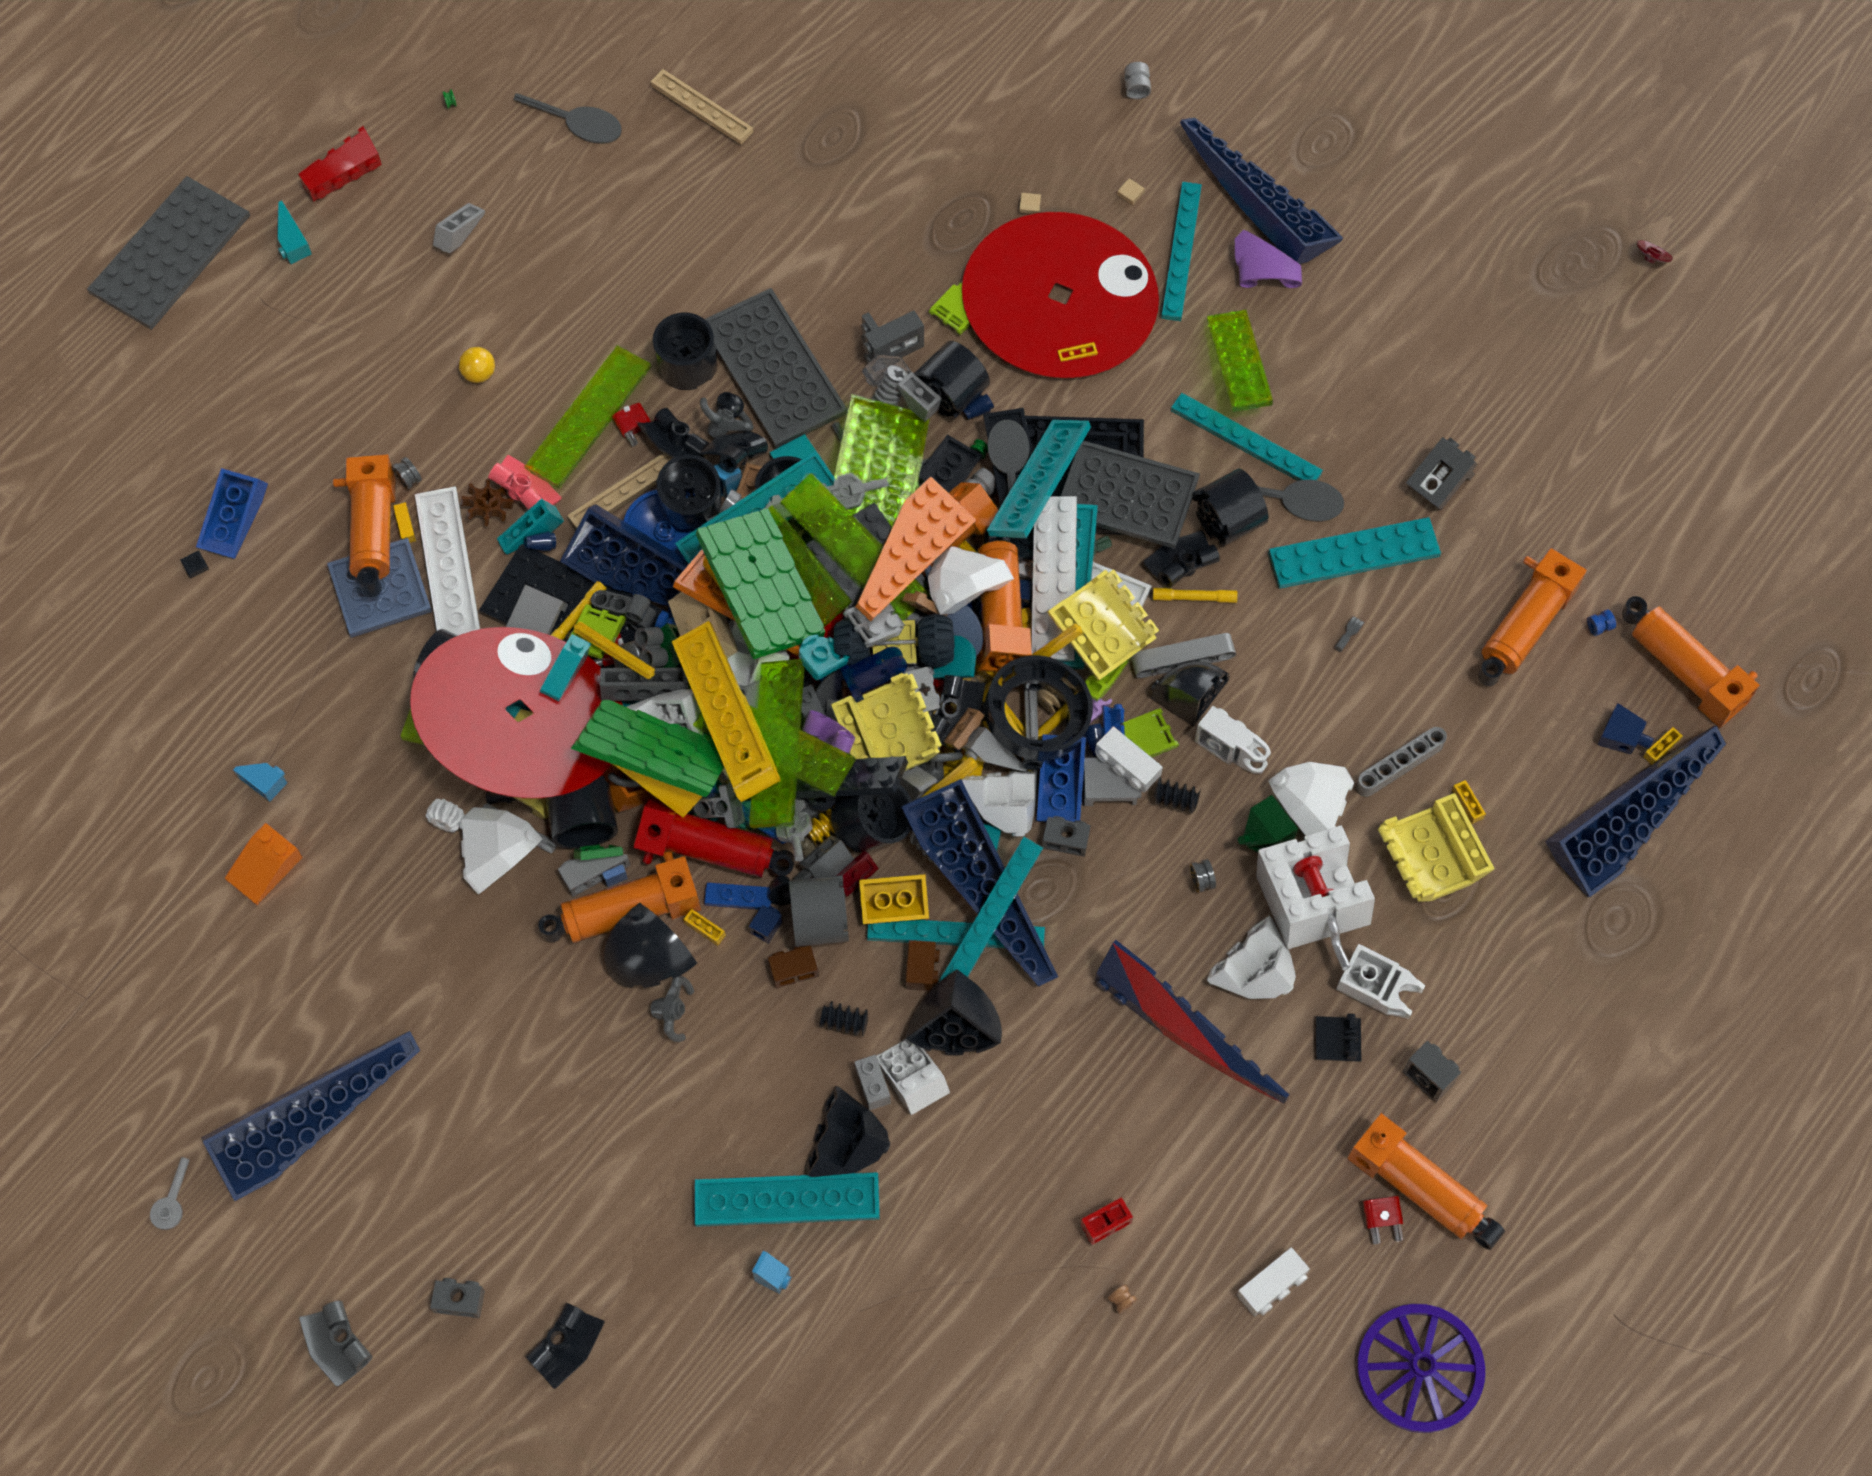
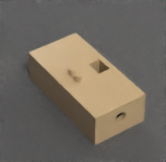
[668,592,738,659]

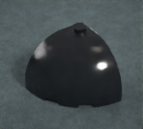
[1151,662,1230,727]
[604,903,697,988]
[906,969,1002,1055]

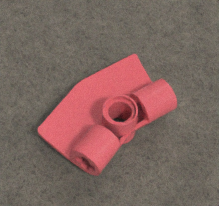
[488,455,561,510]

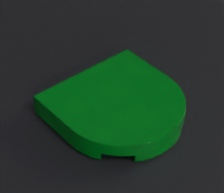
[573,844,623,860]

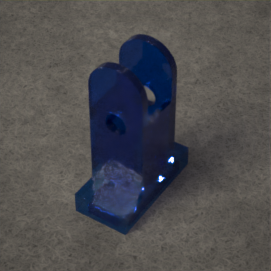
[840,646,907,703]

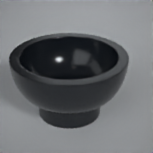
[715,392,744,418]
[769,876,791,905]

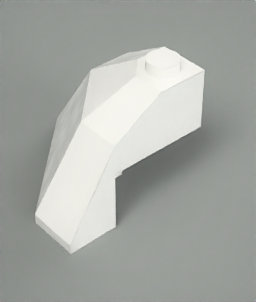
[928,546,1014,615]
[728,619,789,686]
[627,689,704,735]
[1268,762,1354,836]
[962,770,1038,836]
[460,807,542,894]
[1207,916,1296,999]

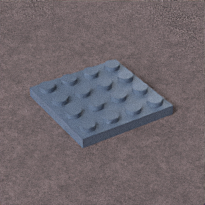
[327,538,432,638]

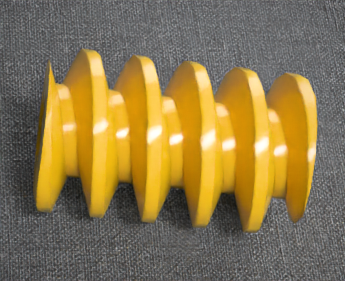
[807,804,835,847]

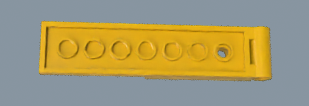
[672,621,781,802]

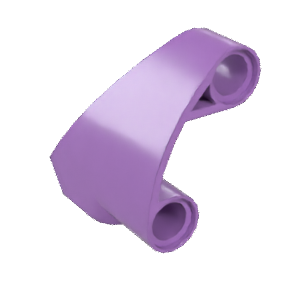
[1235,230,1302,288]
[792,710,856,762]

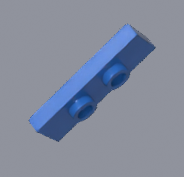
[705,882,772,910]

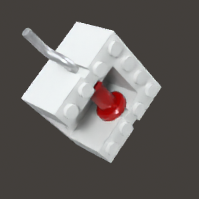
[1256,825,1375,970]

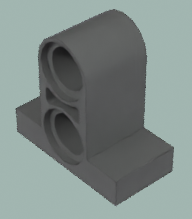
[694,780,745,828]

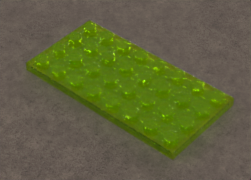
[825,394,930,527]

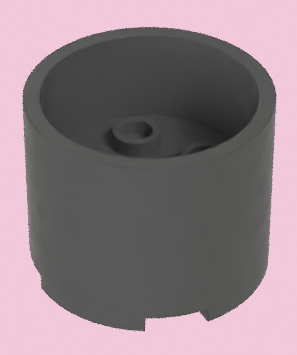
[789,875,849,947]

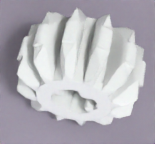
[426,799,465,832]

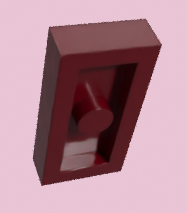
[836,851,879,897]

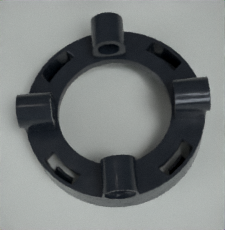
[981,655,1093,770]

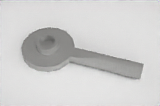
[150,1157,190,1230]

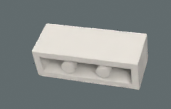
[1095,726,1163,793]
[1237,1247,1310,1317]

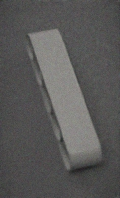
[1131,633,1236,678]
[1356,727,1447,797]

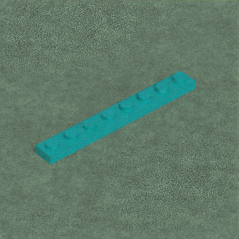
[1161,181,1202,322]
[1171,393,1323,481]
[938,837,1044,983]
[867,920,1045,948]

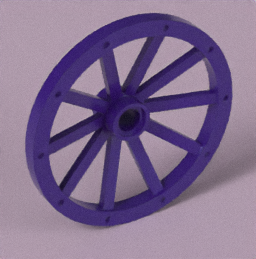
[1357,1304,1485,1433]

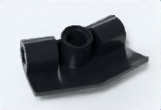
[637,408,709,458]
[700,431,768,472]
[1144,530,1220,588]
[931,675,985,752]
[525,1303,605,1389]

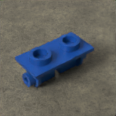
[1103,704,1125,735]

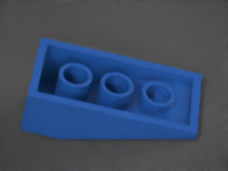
[196,468,268,559]
[1037,734,1086,822]

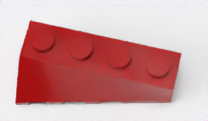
[298,126,382,202]

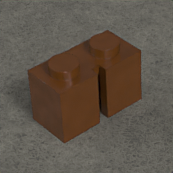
[906,940,940,991]
[768,946,819,989]

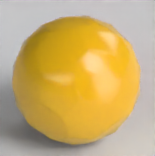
[459,347,495,383]

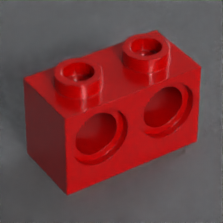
[1080,1197,1133,1245]

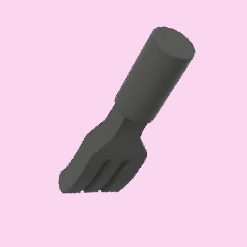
[1335,616,1365,652]

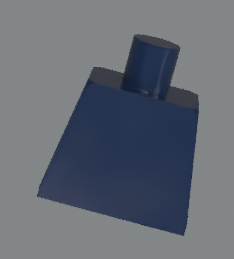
[1597,703,1654,754]

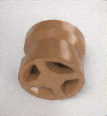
[1108,1284,1138,1314]

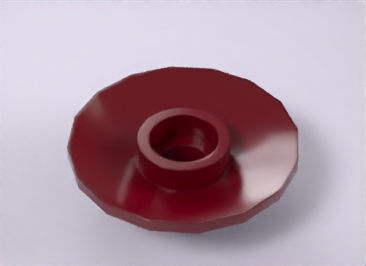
[1636,240,1673,264]

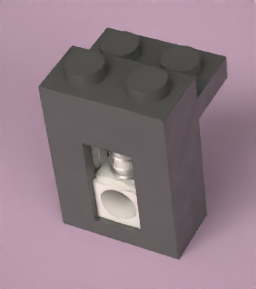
[860,310,924,370]
[1406,437,1478,510]

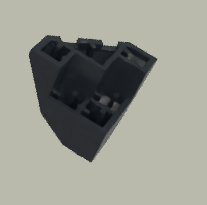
[806,1086,890,1177]

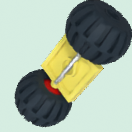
[834,614,955,671]

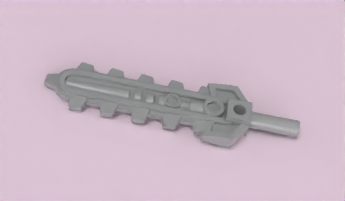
[762,473,889,524]
[775,758,813,862]

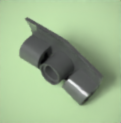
[299,1301,373,1387]

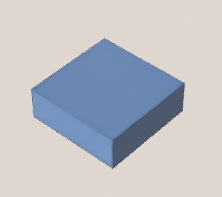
[602,865,628,887]

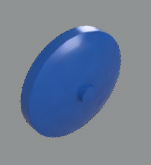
[624,490,696,560]

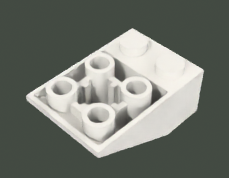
[877,1039,950,1115]

